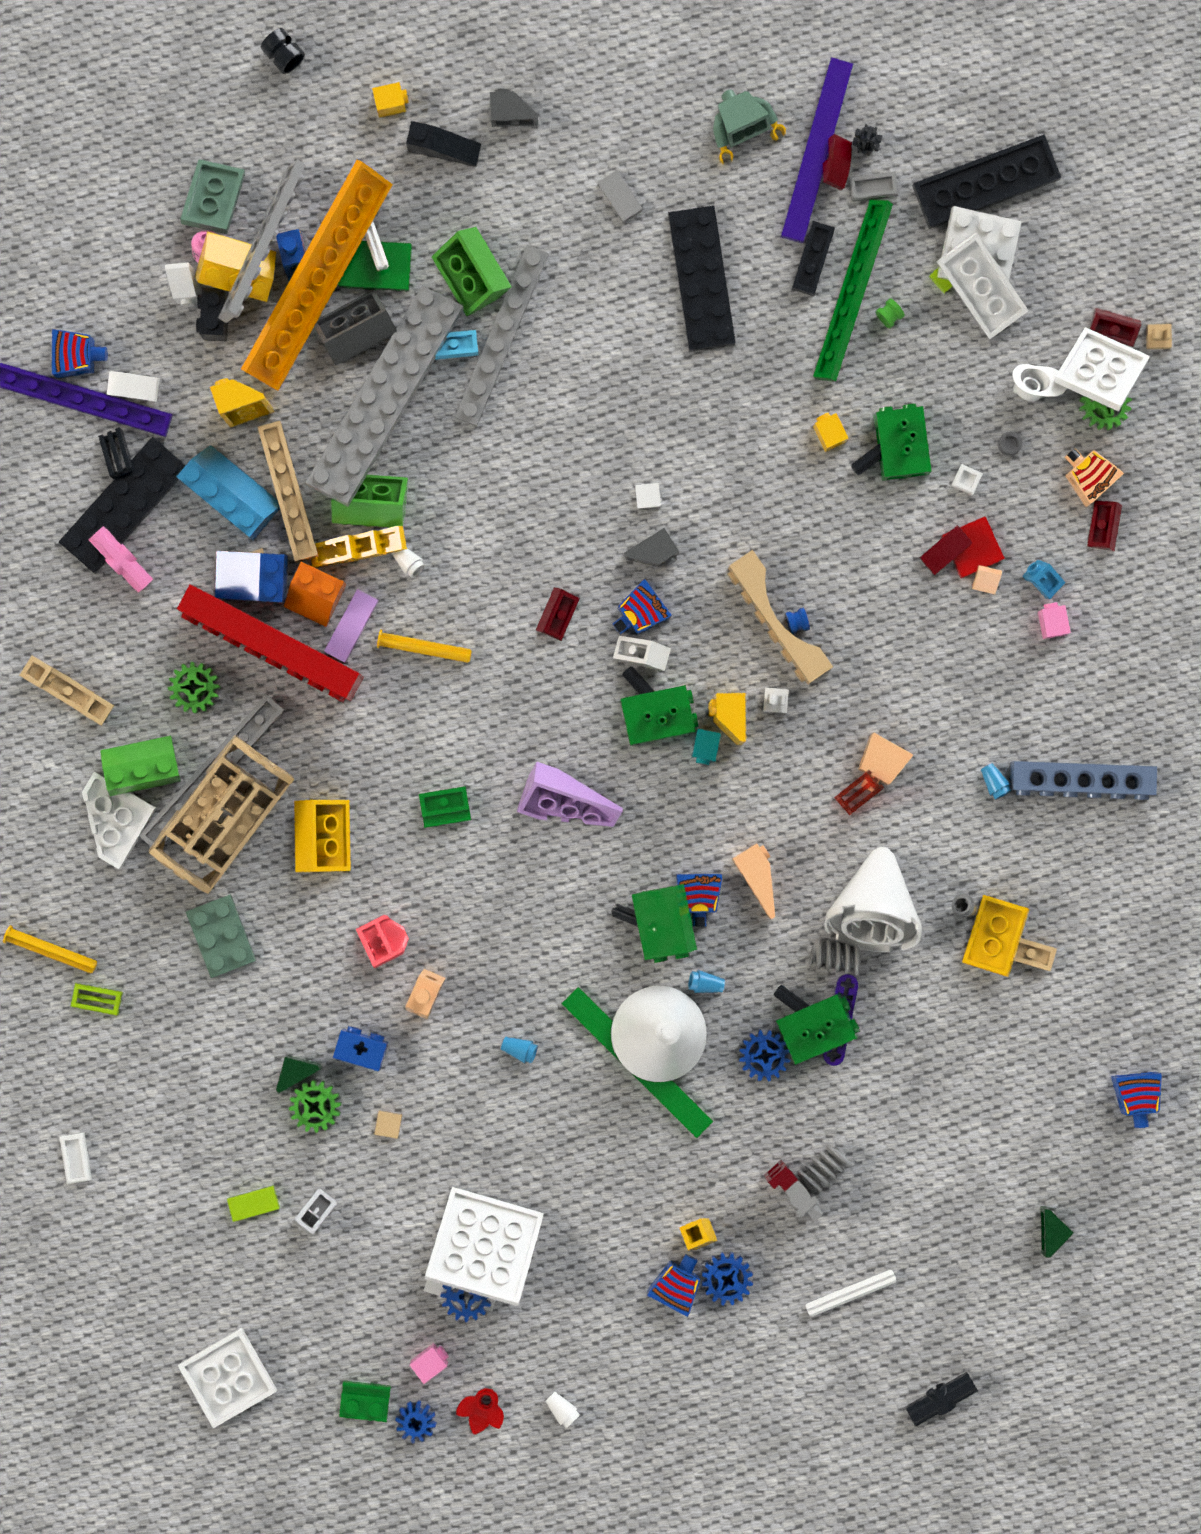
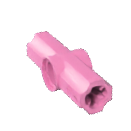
[89,526,153,593]

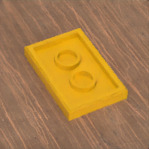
[962,895,1030,977]

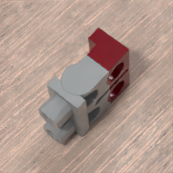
[764,1160,823,1223]

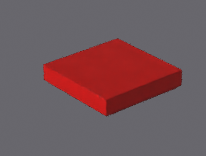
[941,516,1005,578]

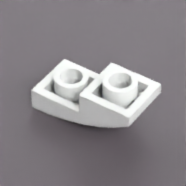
[107,371,160,402]

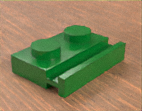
[419,786,471,828]
[339,1381,391,1422]

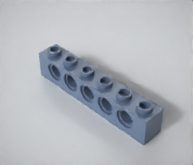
[1010,761,1157,800]

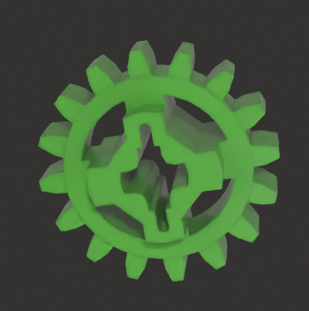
[1079,396,1132,431]
[167,662,221,714]
[289,1080,342,1133]

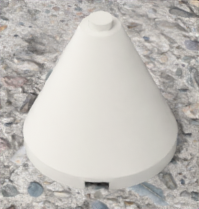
[824,847,922,952]
[611,986,707,1082]

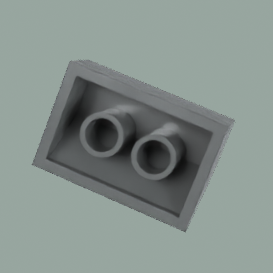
[314,289,397,366]

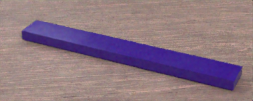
[781,57,854,244]
[0,363,173,438]

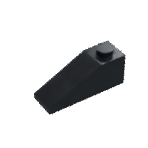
[406,121,482,167]

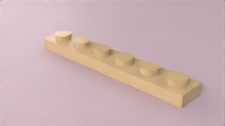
[258,421,319,563]

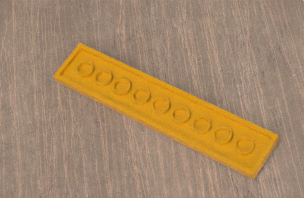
[241,160,393,391]

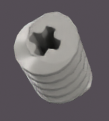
[809,938,861,976]
[797,1145,852,1194]

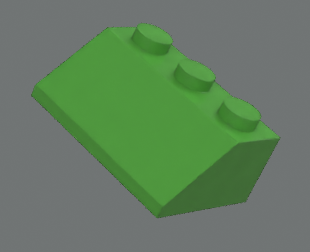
[431,227,512,317]
[331,474,408,528]
[100,735,181,797]

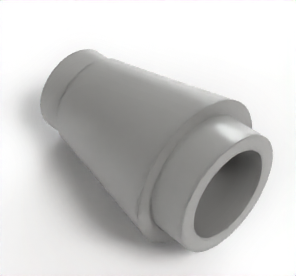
[952,894,978,918]

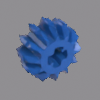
[395,1400,436,1443]

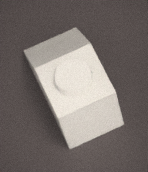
[165,262,201,307]
[613,636,671,671]

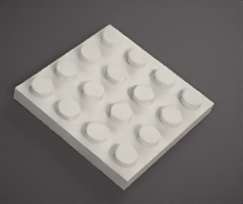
[424,1187,544,1306]

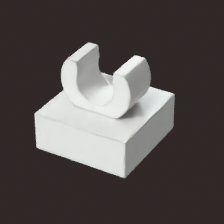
[763,688,789,713]

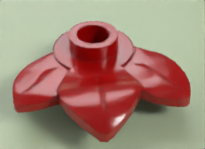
[456,1388,504,1435]

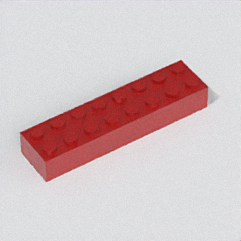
[177,584,364,703]

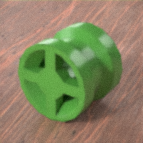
[875,298,905,329]

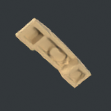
[19,655,114,726]

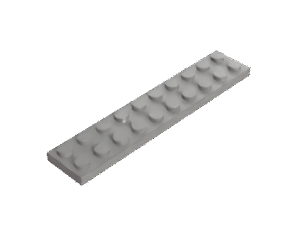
[306,286,464,507]

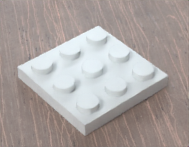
[937,206,1022,280]
[1054,327,1150,411]
[178,1327,277,1428]

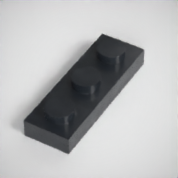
[791,221,835,296]

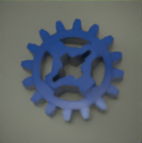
[739,1029,790,1082]
[701,1252,753,1305]
[440,1285,491,1322]

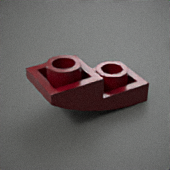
[823,134,852,190]
[919,525,973,576]

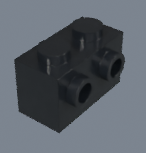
[196,287,229,341]

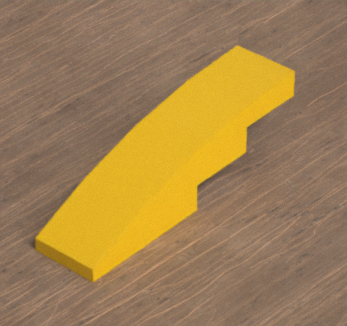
[311,526,407,568]

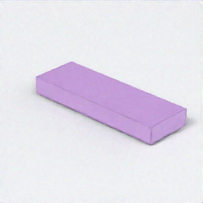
[324,589,378,663]

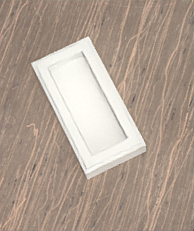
[59,1132,92,1184]

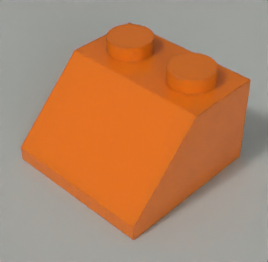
[284,562,346,627]

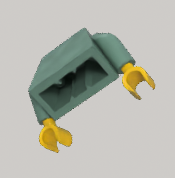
[713,89,786,165]

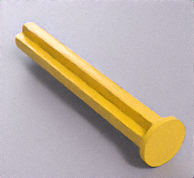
[377,629,472,663]
[3,925,97,974]

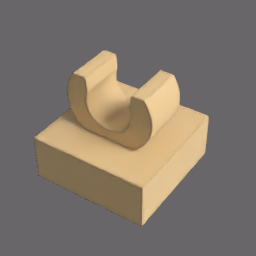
[1146,324,1172,349]

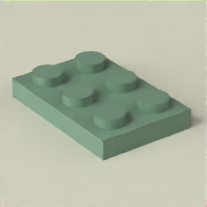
[180,159,245,234]
[186,894,257,978]

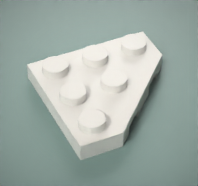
[82,772,157,869]

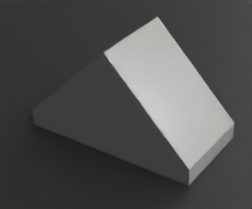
[293,1188,338,1237]

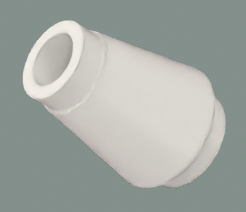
[391,548,425,578]
[545,1392,580,1428]

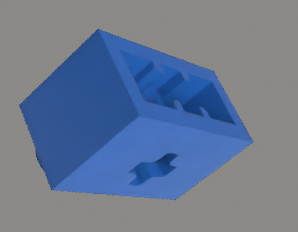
[333,1026,389,1072]

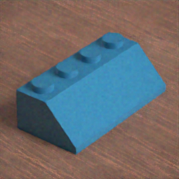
[177,445,280,541]

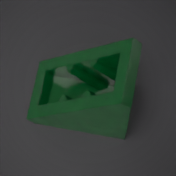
[276,1055,322,1094]
[1040,1206,1074,1258]

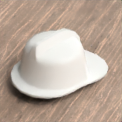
[1012,364,1067,402]

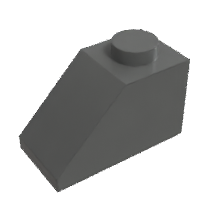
[490,89,538,127]
[624,528,679,567]

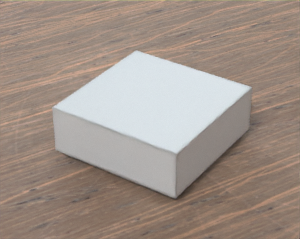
[951,464,983,496]
[635,483,661,510]

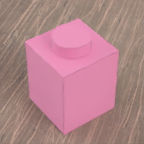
[1038,602,1071,639]
[409,1343,449,1384]

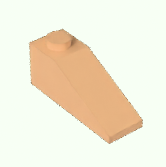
[732,843,775,919]

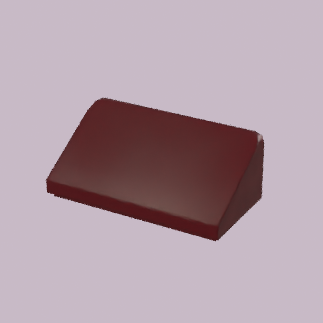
[1090,308,1142,347]
[1087,500,1122,551]
[536,587,580,641]

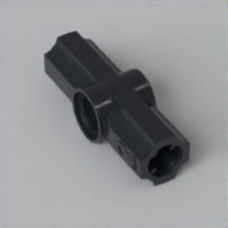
[905,1372,978,1427]

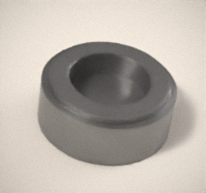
[998,432,1023,456]

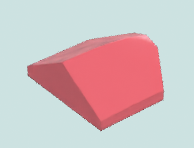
[356,915,409,969]

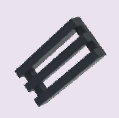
[98,427,134,479]

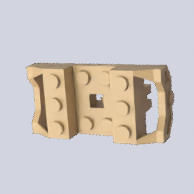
[149,735,294,894]

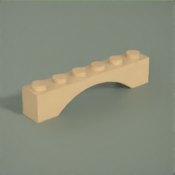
[727,550,833,684]

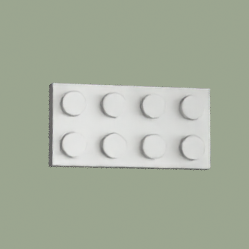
[936,233,1029,339]

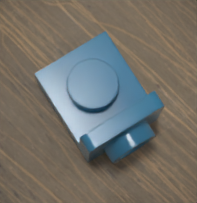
[1022,560,1066,600]

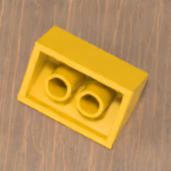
[195,231,276,302]
[210,378,274,428]
[708,693,746,745]
[294,800,351,872]

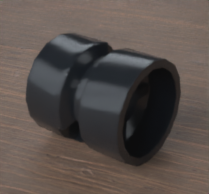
[260,28,305,74]

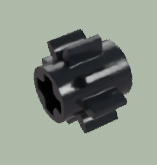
[852,124,882,156]

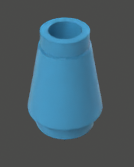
[981,763,1012,800]
[688,970,725,993]
[501,1037,538,1064]

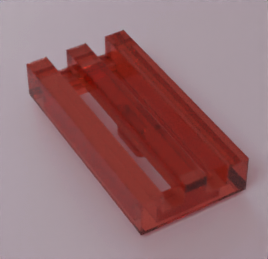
[834,770,884,815]

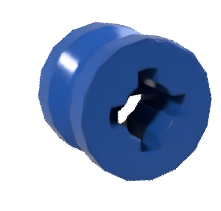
[785,607,810,635]

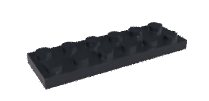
[912,134,1062,229]
[668,205,736,352]
[59,436,186,574]

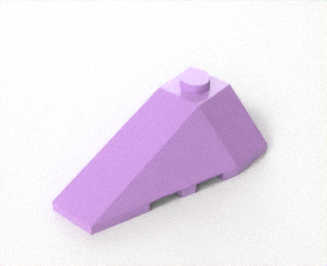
[517,762,623,827]

